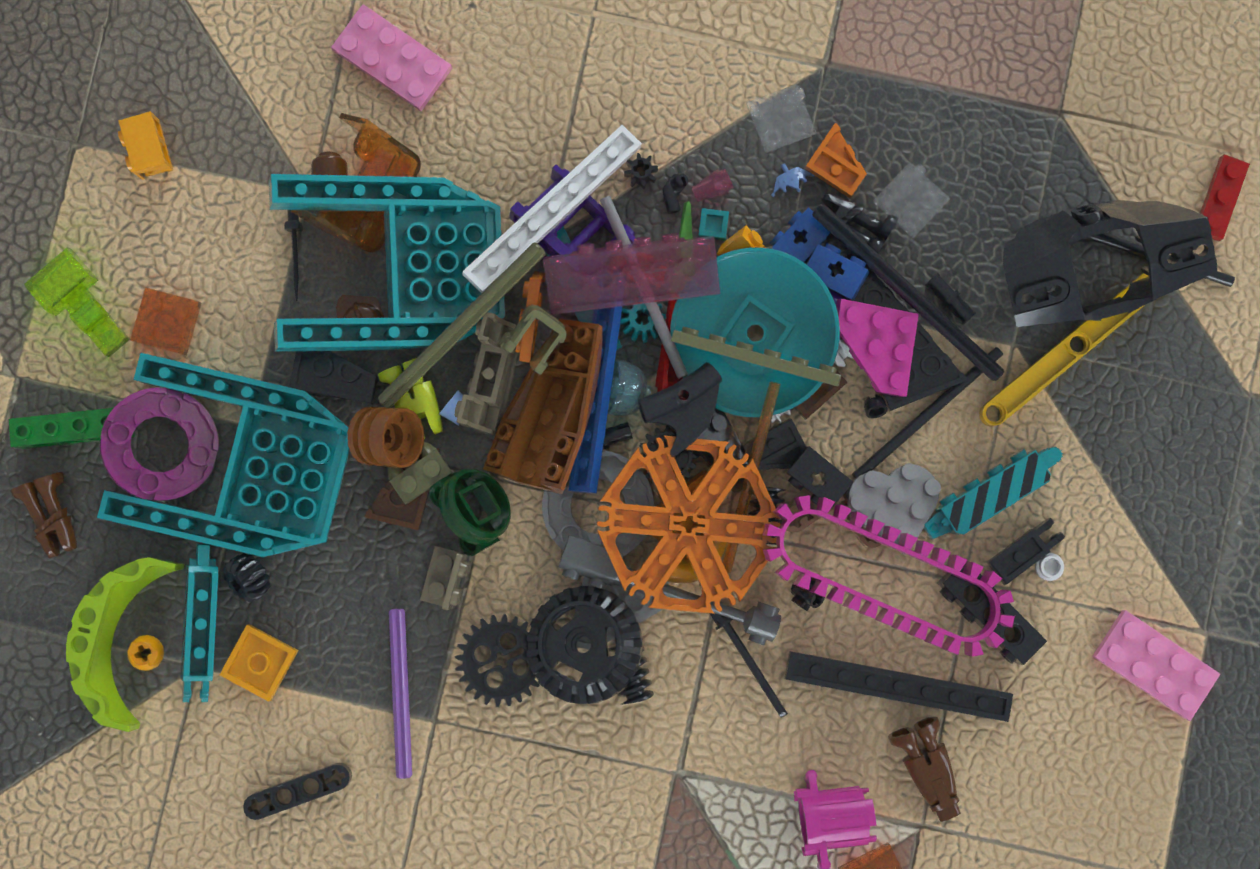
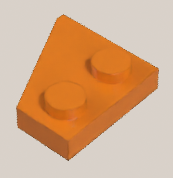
[805,123,867,198]

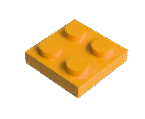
[219,624,299,702]

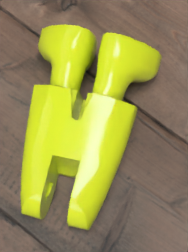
[377,358,443,439]

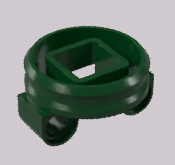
[429,469,511,556]

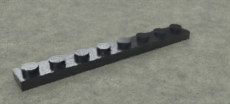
[785,651,1013,722]

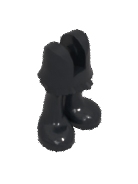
[821,192,899,253]

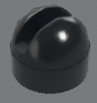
[864,394,888,418]

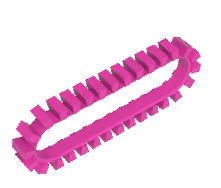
[763,495,1015,657]

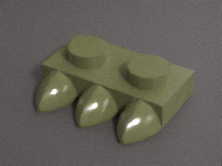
[388,442,453,505]

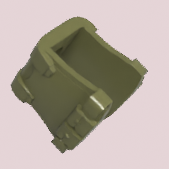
[499,304,566,375]

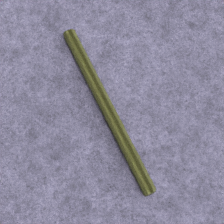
[378,242,545,408]

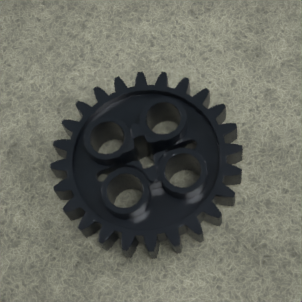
[455,614,540,707]

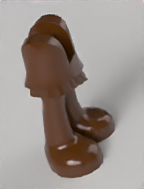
[10,472,77,558]

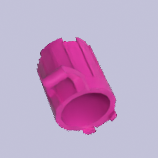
[794,770,877,869]

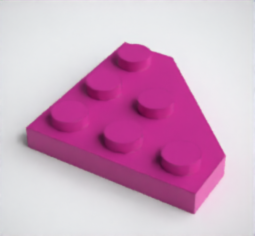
[836,299,919,397]

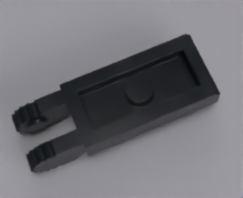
[987,518,1065,585]

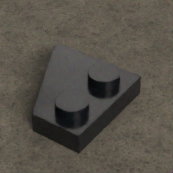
[742,418,806,470]

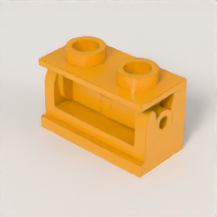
[118,111,173,180]

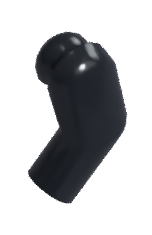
[662,173,688,214]

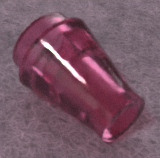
[691,168,734,202]

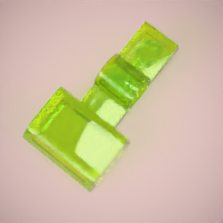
[24,247,130,357]

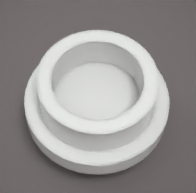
[1035,553,1064,581]

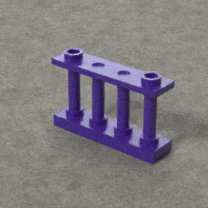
[509,164,637,292]

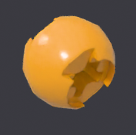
[127,635,164,671]

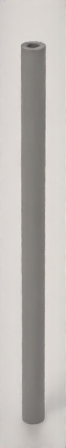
[600,196,688,379]

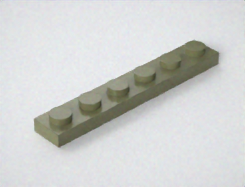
[671,327,842,386]

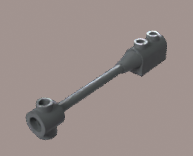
[558,535,781,645]

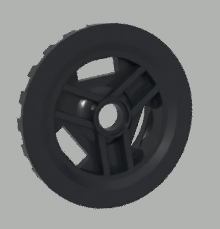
[526,586,643,704]

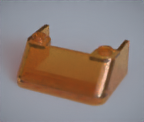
[291,113,421,253]

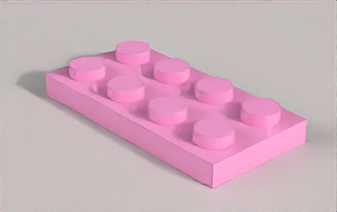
[331,4,453,111]
[1092,610,1220,721]

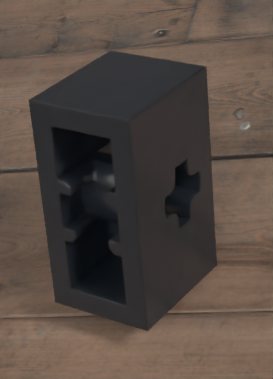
[786,446,853,508]

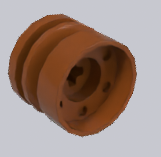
[347,406,424,468]

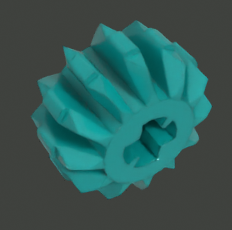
[620,295,666,343]

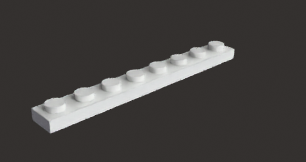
[463,125,642,293]

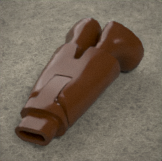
[888,717,961,822]

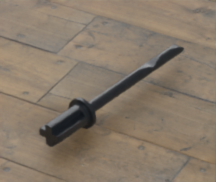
[709,600,788,718]

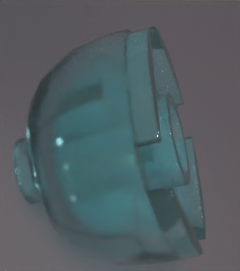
[608,360,651,416]

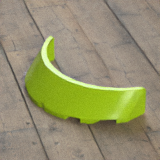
[66,557,185,732]

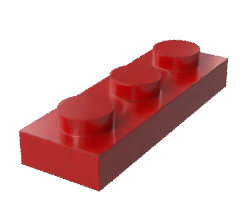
[1200,154,1250,241]

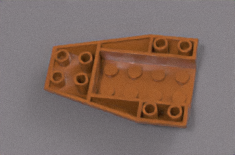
[483,319,602,494]

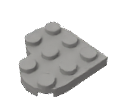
[846,463,941,555]

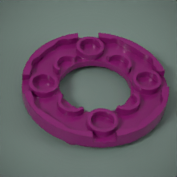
[100,387,219,501]

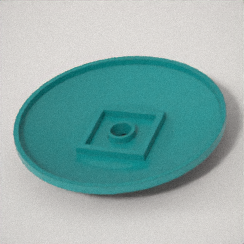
[670,248,840,417]

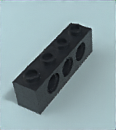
[937,561,1047,665]

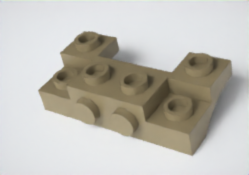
[455,312,516,435]

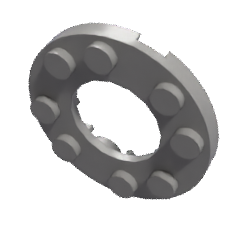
[542,451,654,556]

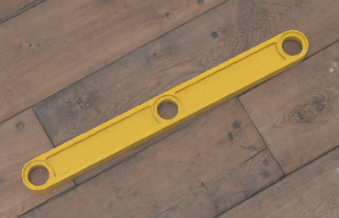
[979,273,1148,427]

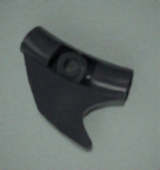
[638,362,722,457]

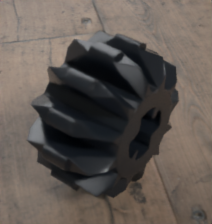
[223,553,271,603]

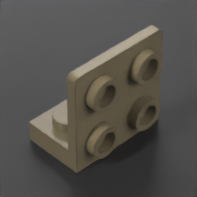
[420,546,471,610]

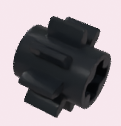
[624,153,658,190]
[791,577,825,611]

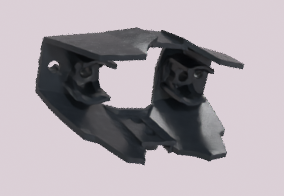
[1003,200,1217,327]

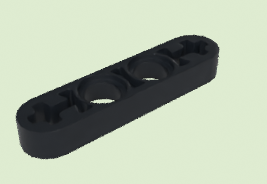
[243,763,352,820]

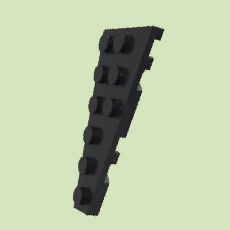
[831,249,969,412]

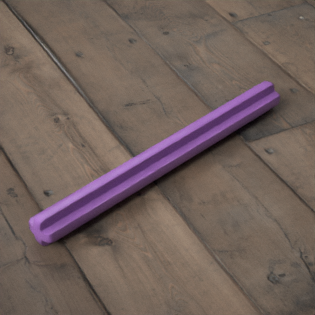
[389,609,412,779]

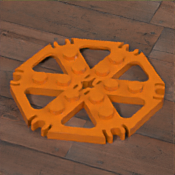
[596,435,781,614]

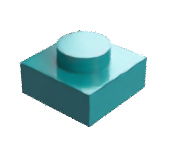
[698,208,729,241]

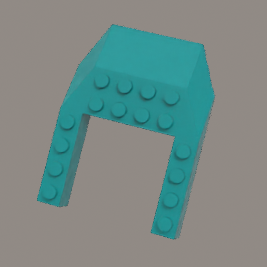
[269,174,505,352]
[97,353,350,557]

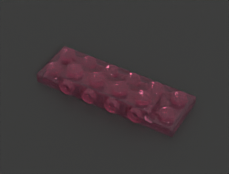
[543,233,720,315]

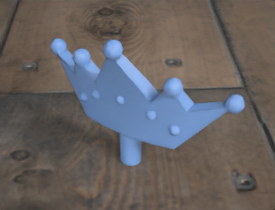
[771,163,815,197]

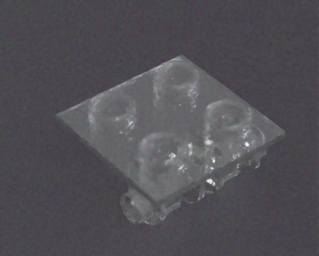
[746,84,817,153]
[873,162,950,238]

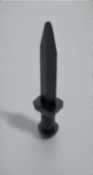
[284,210,303,301]

